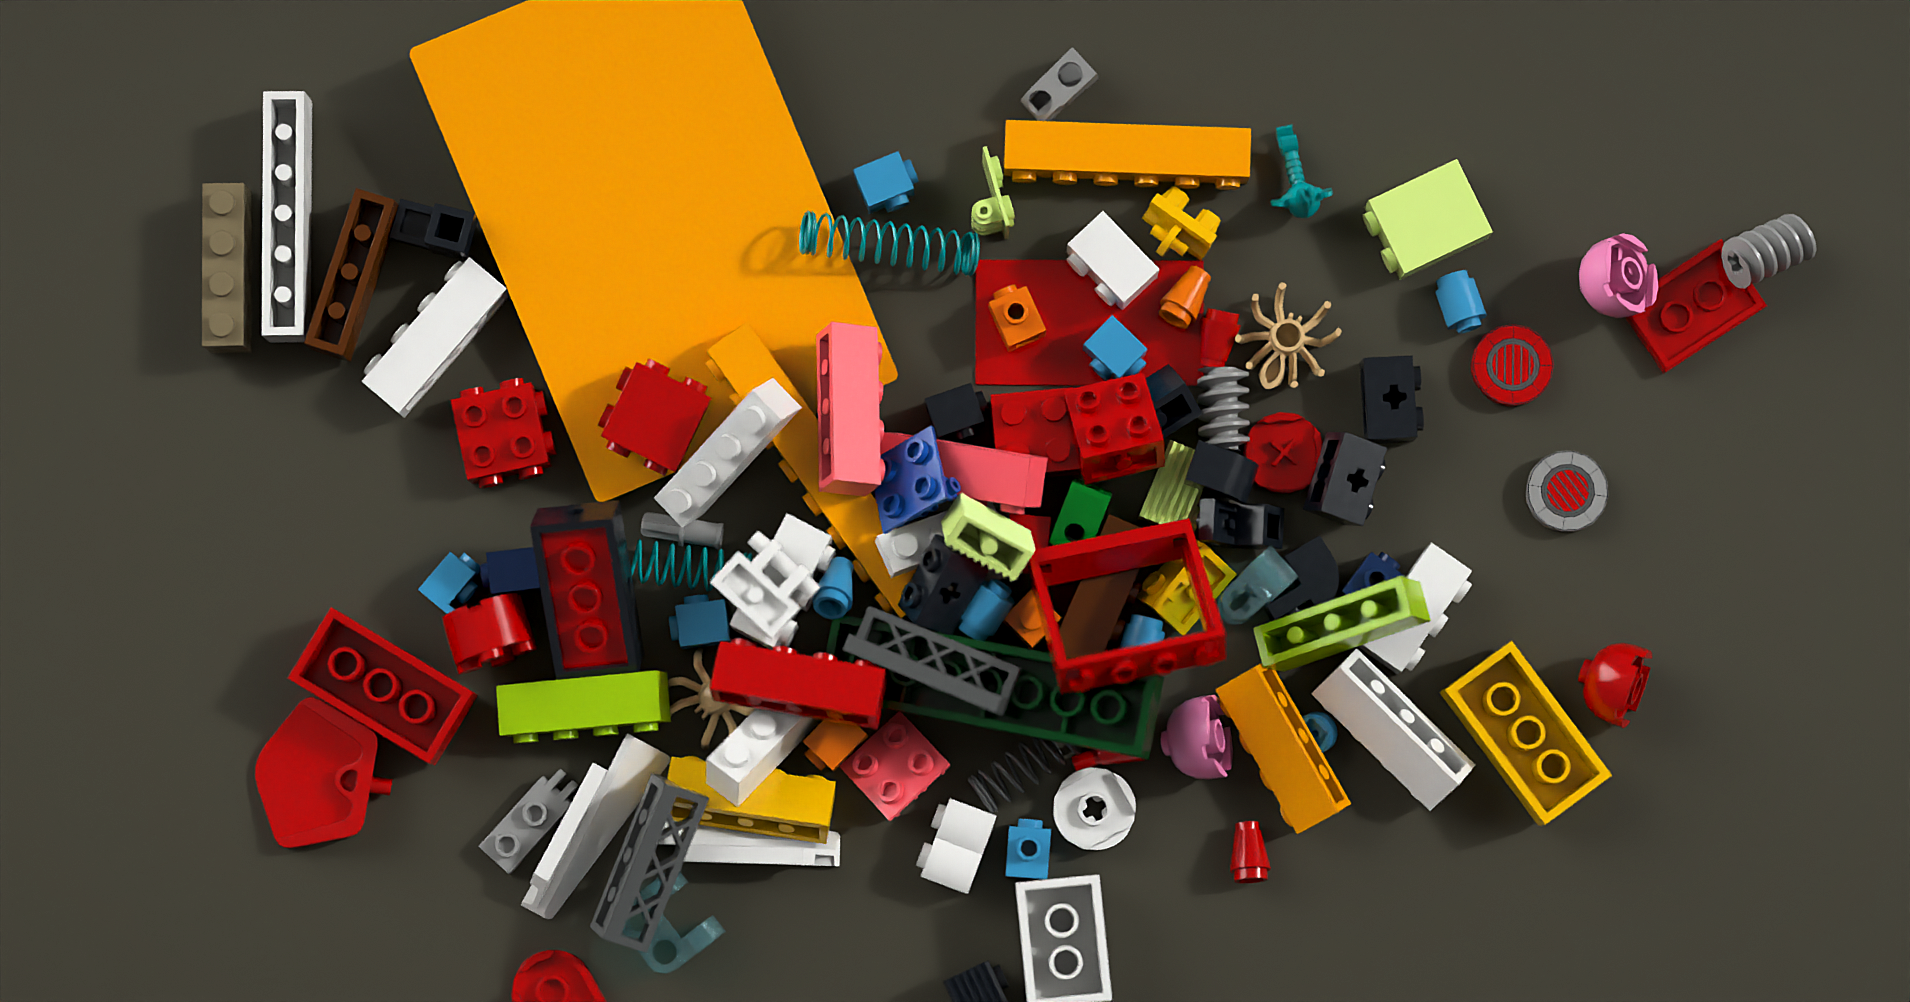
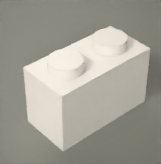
[1066,211,1160,310]

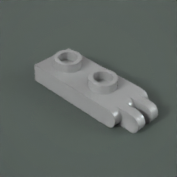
[478,769,579,874]

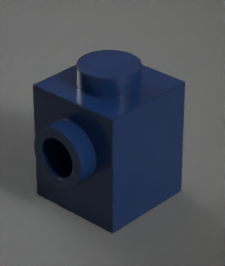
[481,547,541,597]
[1338,552,1405,597]

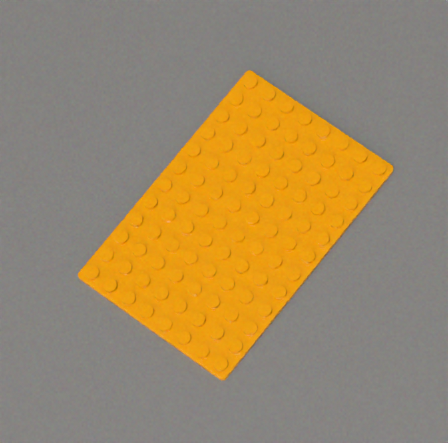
[410,0,898,502]

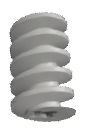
[1722,214,1817,288]
[1197,367,1250,452]

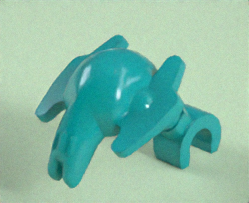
[1270,124,1333,219]

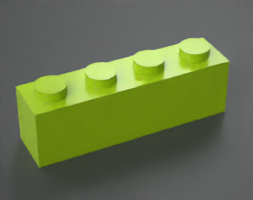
[1253,576,1431,672]
[496,671,671,744]

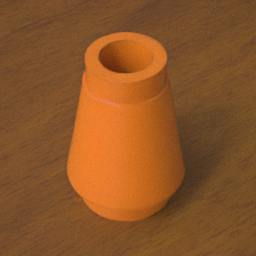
[1159,266,1211,329]

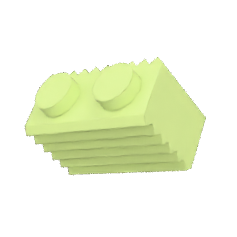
[1138,440,1210,532]
[941,493,1035,581]

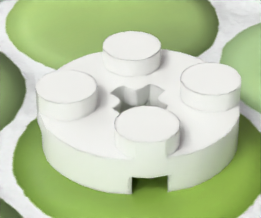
[1053,768,1136,850]

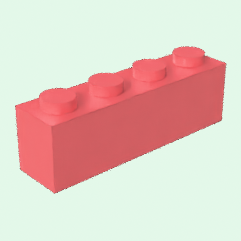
[816,322,885,496]
[880,432,1047,514]

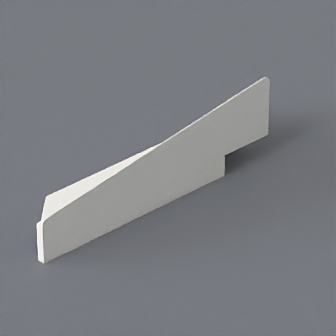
[521,734,670,919]
[658,821,840,866]

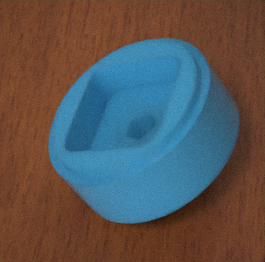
[1302,712,1338,753]

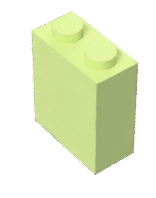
[1363,159,1493,280]

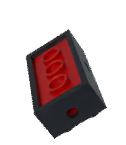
[530,500,645,680]

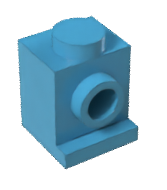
[418,552,481,614]

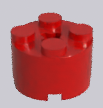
[442,593,537,675]

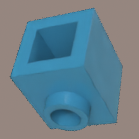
[853,151,919,214]
[1082,315,1148,381]
[669,594,731,649]
[1005,819,1051,880]

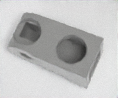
[1020,47,1099,121]

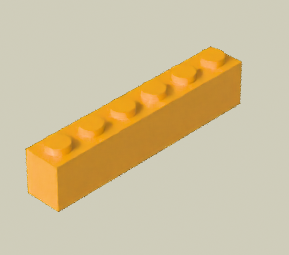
[1004,120,1251,190]

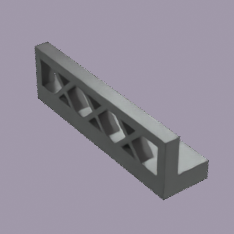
[843,606,1022,715]
[590,773,709,953]

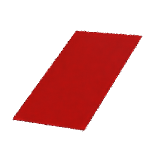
[976,260,1204,386]

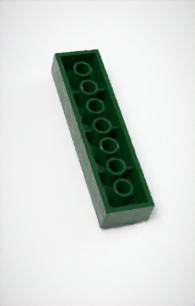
[826,615,1164,760]

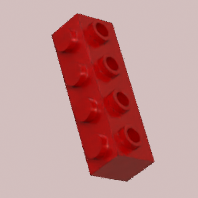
[710,639,887,729]

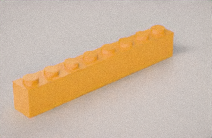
[705,322,916,619]

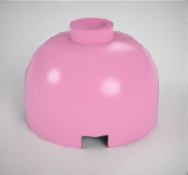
[1579,233,1658,318]
[1161,695,1233,779]

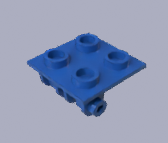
[874,426,961,534]

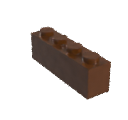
[304,188,398,362]
[1049,514,1149,658]

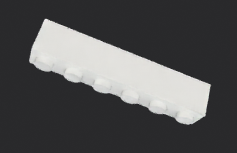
[262,91,312,342]

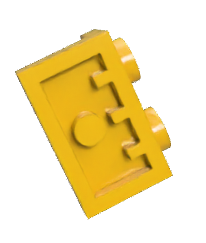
[1137,539,1237,636]

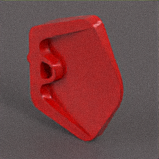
[255,697,392,848]

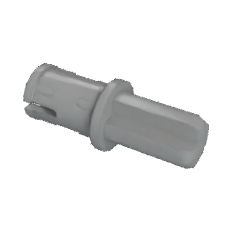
[641,512,724,549]

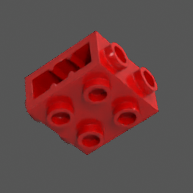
[597,358,712,476]
[450,378,557,488]

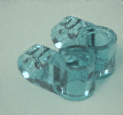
[1216,546,1299,626]
[622,872,726,973]

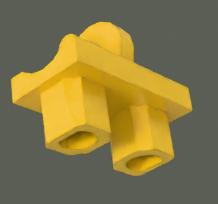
[1142,186,1221,261]

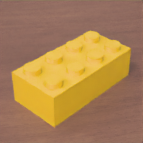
[1439,641,1612,826]

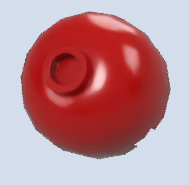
[1578,643,1652,729]

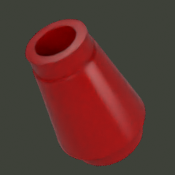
[1200,308,1241,367]
[1230,821,1271,884]

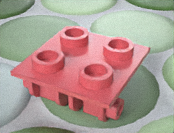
[839,712,951,821]

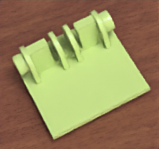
[971,146,1015,240]

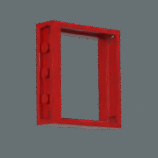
[1028,518,1226,694]

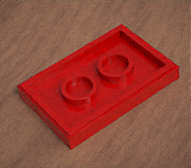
[1625,238,1767,374]

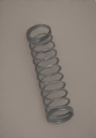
[968,737,1080,815]

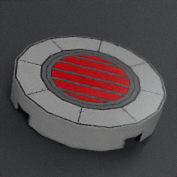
[1526,451,1609,532]

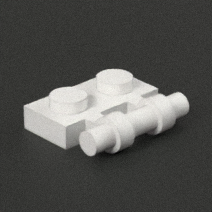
[710,531,820,640]

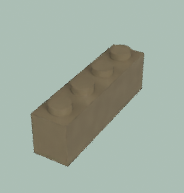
[202,183,252,353]

